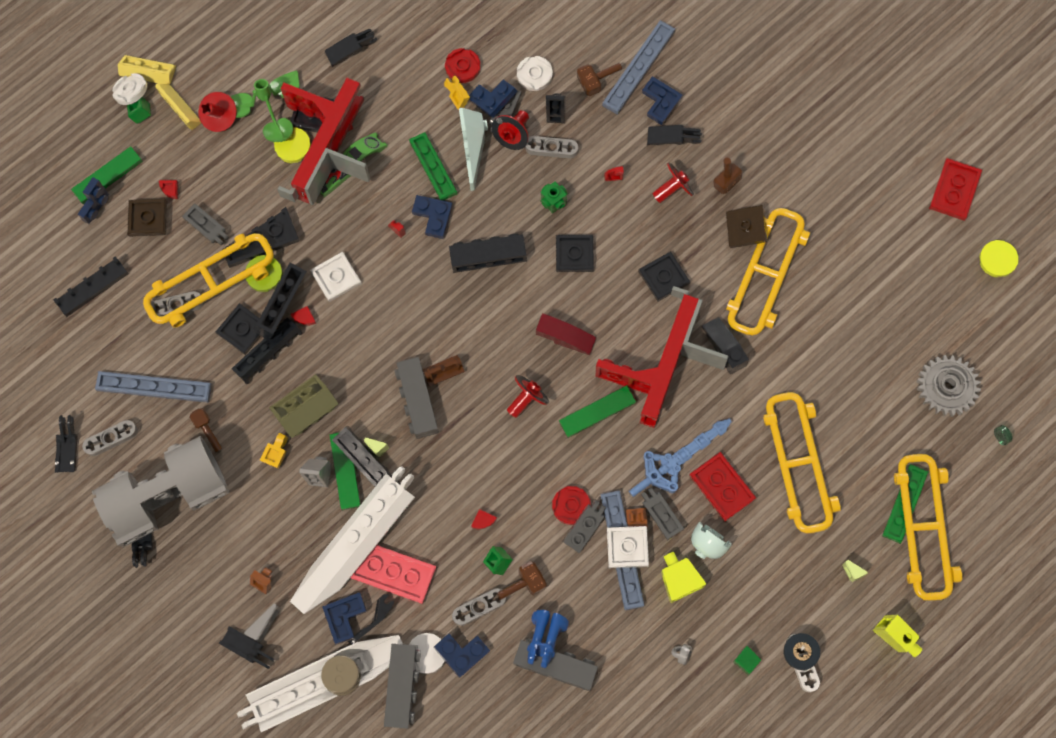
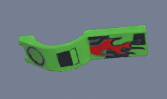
[320,132,388,198]

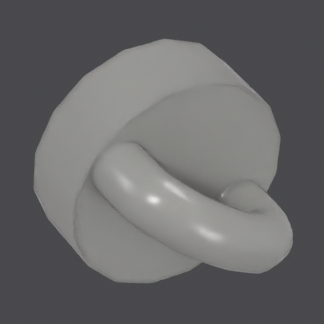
[671,644,692,665]

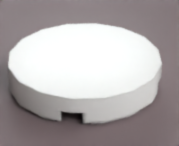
[517,56,553,91]
[112,73,147,105]
[409,633,445,674]

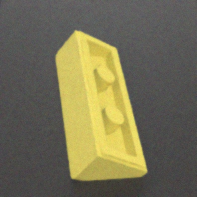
[118,55,176,85]
[155,83,201,130]

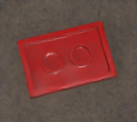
[929,158,982,221]
[689,452,756,522]

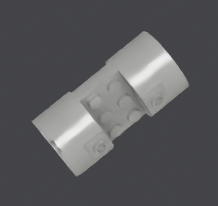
[92,436,230,548]

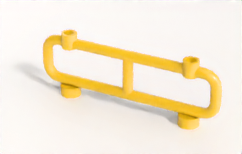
[726,208,811,336]
[143,233,274,328]
[763,392,841,533]
[894,454,962,601]

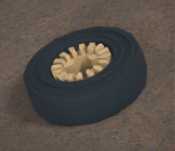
[783,633,820,670]

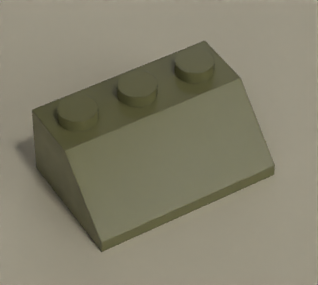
[269,374,338,438]

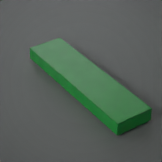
[409,132,457,201]
[71,146,143,204]
[559,386,636,438]
[329,433,361,510]
[882,464,929,544]

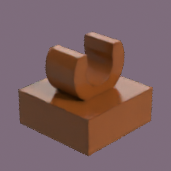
[626,508,648,528]
[250,567,272,594]

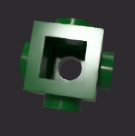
[540,181,567,214]

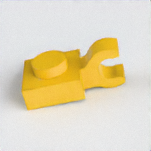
[444,76,470,110]
[260,433,288,469]

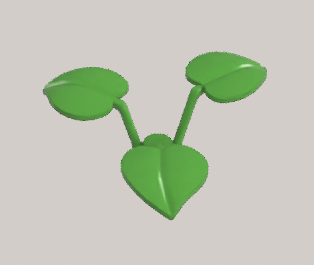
[230,70,300,142]

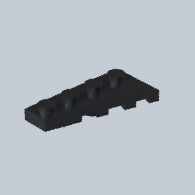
[222,207,299,268]

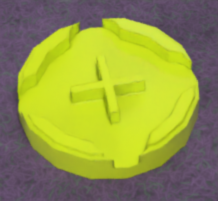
[274,127,311,163]
[979,240,1018,277]

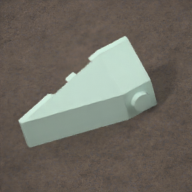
[459,108,488,191]

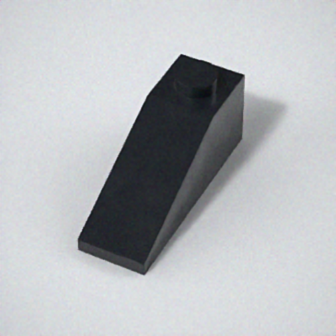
[546,93,566,124]
[702,317,749,375]

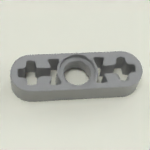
[525,136,578,158]
[151,291,204,317]
[82,420,138,456]
[452,588,506,626]

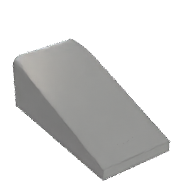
[244,604,280,643]

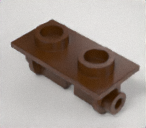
[422,355,465,386]

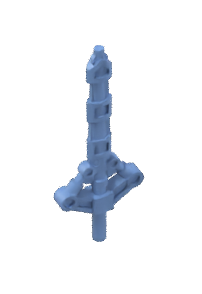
[629,419,732,497]

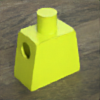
[661,552,706,603]
[873,615,922,658]

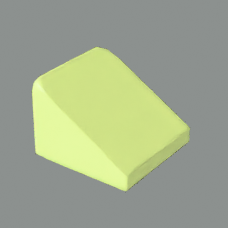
[364,438,389,457]
[842,560,868,582]

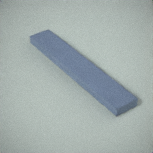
[602,20,675,115]
[95,371,212,403]
[600,490,644,611]

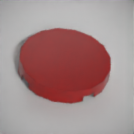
[445,48,481,83]
[552,486,591,525]

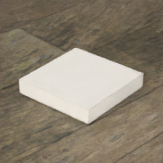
[310,252,362,302]
[607,526,649,568]

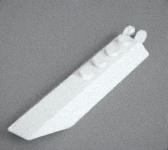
[290,467,415,614]
[237,635,403,732]

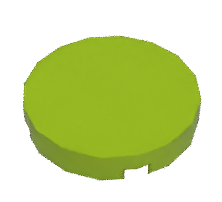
[246,255,283,292]

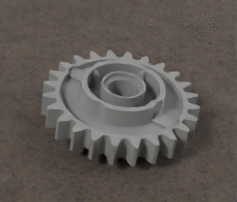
[917,355,981,417]

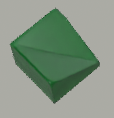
[127,97,151,124]
[483,546,513,575]
[733,646,761,676]

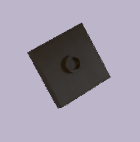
[127,198,167,237]
[726,205,767,248]

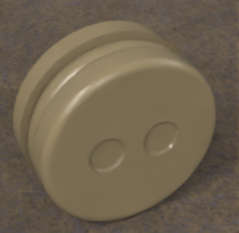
[321,656,361,696]

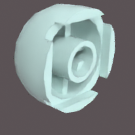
[691,522,732,560]

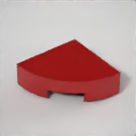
[604,166,624,181]
[159,180,179,199]
[388,220,406,238]
[290,306,316,326]
[471,509,497,530]

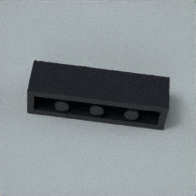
[449,233,527,273]
[252,262,307,340]

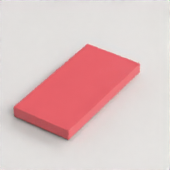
[350,545,437,604]

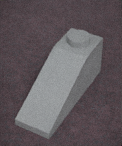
[299,457,332,488]

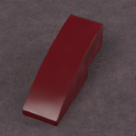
[536,313,596,355]

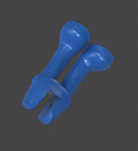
[527,610,569,668]

